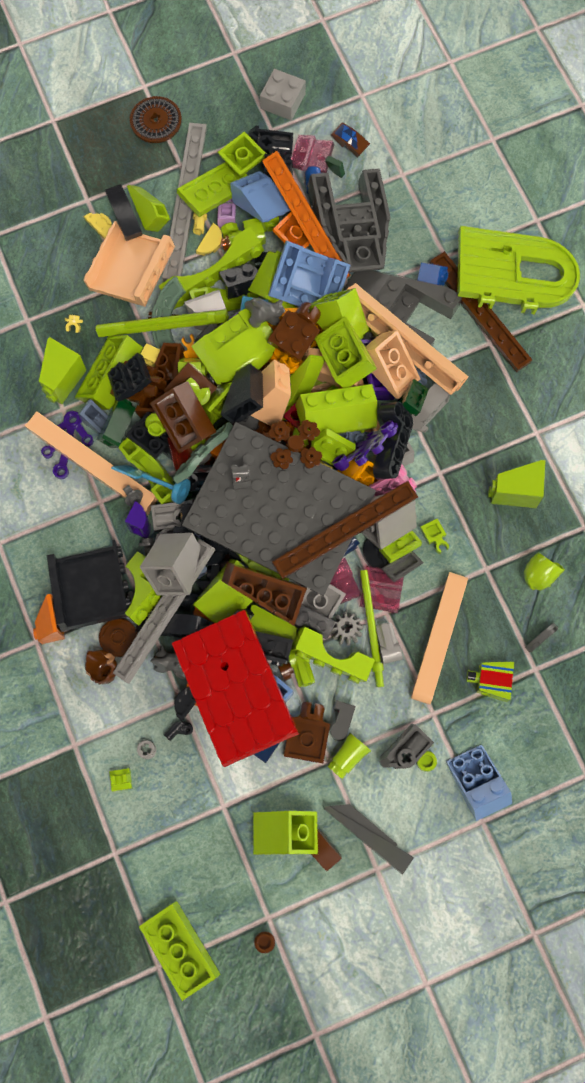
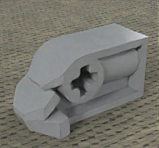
[411,382,450,433]
[151,500,195,532]

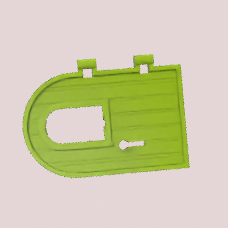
[457,226,580,315]

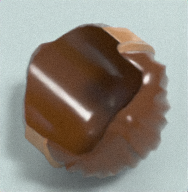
[85,650,117,685]

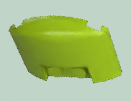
[191,309,275,385]

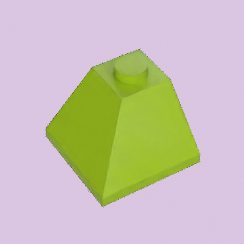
[218,131,265,177]

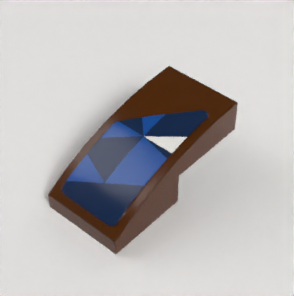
[331,122,370,158]

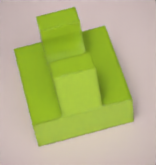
[109,768,133,792]

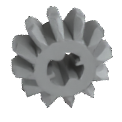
[331,612,363,646]

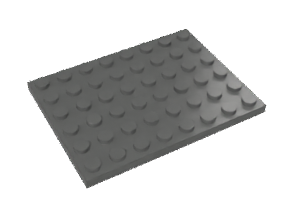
[182,422,376,596]

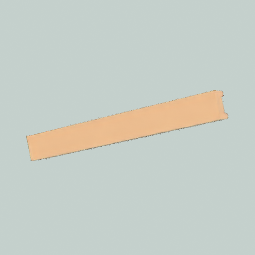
[347,283,469,395]
[24,411,158,515]

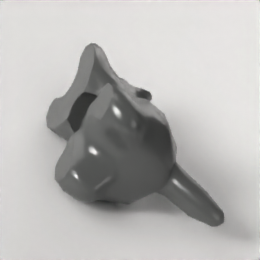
[244,298,285,328]
[151,646,186,679]

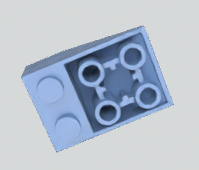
[231,171,291,223]
[446,744,513,821]

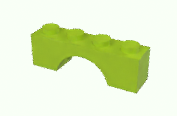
[118,438,174,504]
[291,627,375,684]

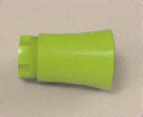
[327,733,371,779]

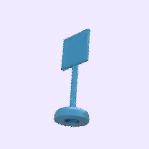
[111,464,190,504]

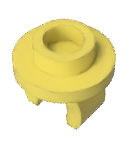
[65,315,83,333]

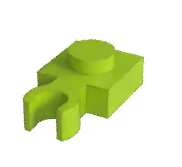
[420,518,449,554]

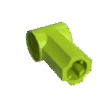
[289,650,315,688]

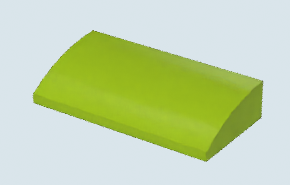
[139,901,221,1001]

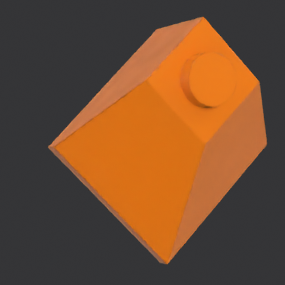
[272,212,310,249]
[33,594,65,644]

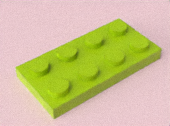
[177,162,248,217]

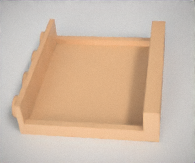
[83,221,175,307]

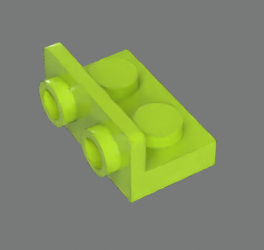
[311,429,356,466]

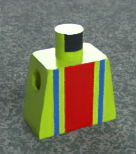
[466,662,514,702]

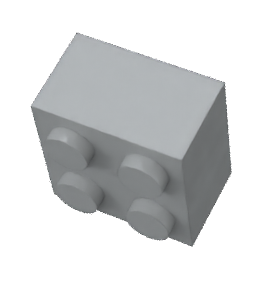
[260,69,306,121]

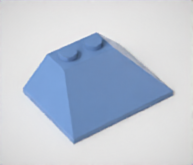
[268,241,351,307]

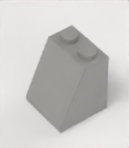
[361,494,417,550]
[140,533,201,595]

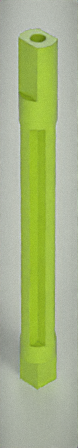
[96,309,229,337]

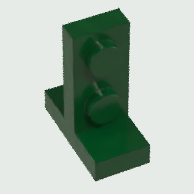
[397,379,429,416]

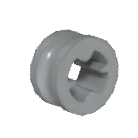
[137,740,156,759]

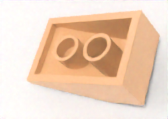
[365,330,421,399]

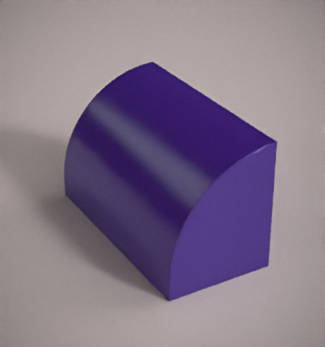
[125,501,151,538]

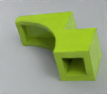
[125,551,163,626]

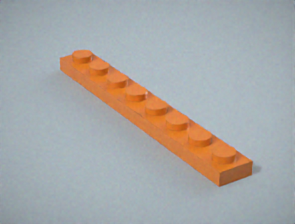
[262,151,351,279]

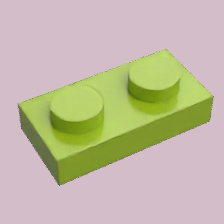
[379,531,422,563]

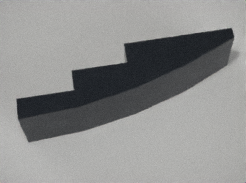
[105,184,143,241]

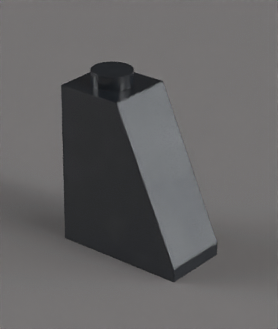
[221,364,263,425]

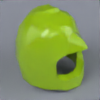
[523,552,565,590]

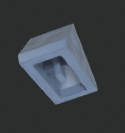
[78,399,108,434]

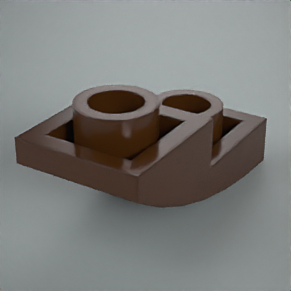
[311,828,342,871]

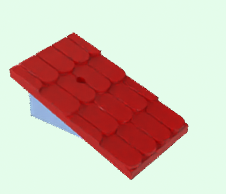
[172,610,299,767]

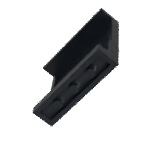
[46,540,132,632]

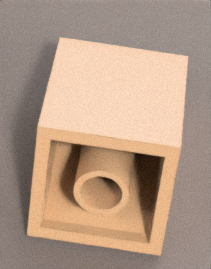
[251,360,291,426]

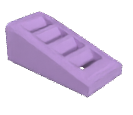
[217,199,236,229]

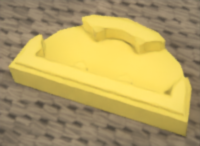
[84,213,112,240]
[196,223,222,256]

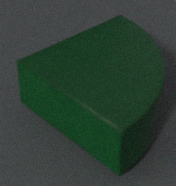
[325,156,345,178]

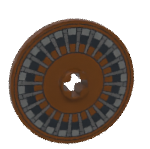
[130,96,182,143]

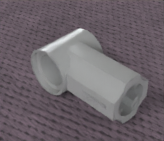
[376,623,403,664]

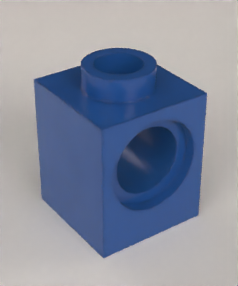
[418,262,448,285]

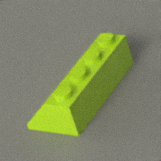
[75,335,143,410]
[295,384,377,434]

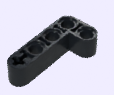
[373,402,413,480]
[135,612,214,638]

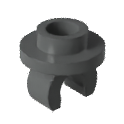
[123,485,143,506]
[139,538,155,556]

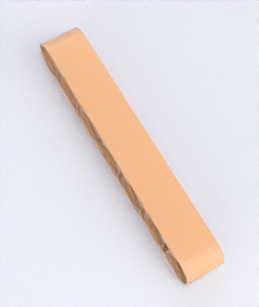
[411,572,468,705]

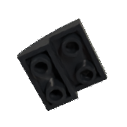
[107,353,152,402]
[126,412,172,459]

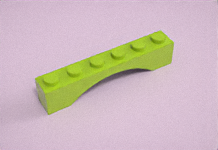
[159,227,264,309]

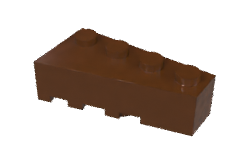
[135,343,185,419]
[221,562,307,626]

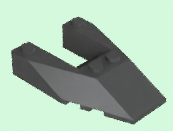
[307,169,391,273]
[343,270,462,347]

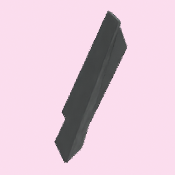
[324,804,414,875]

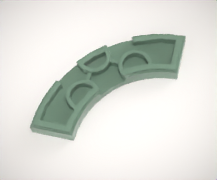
[152,276,186,350]
[173,422,233,484]

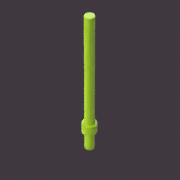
[360,570,384,687]

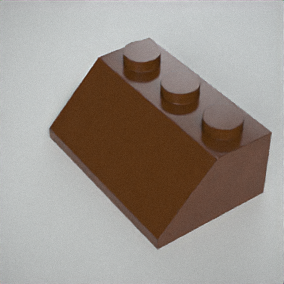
[150,381,216,453]

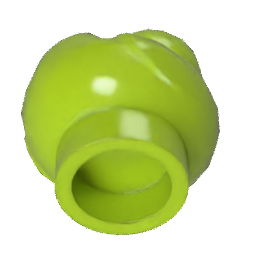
[145,413,166,436]

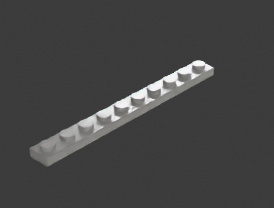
[162,123,207,282]

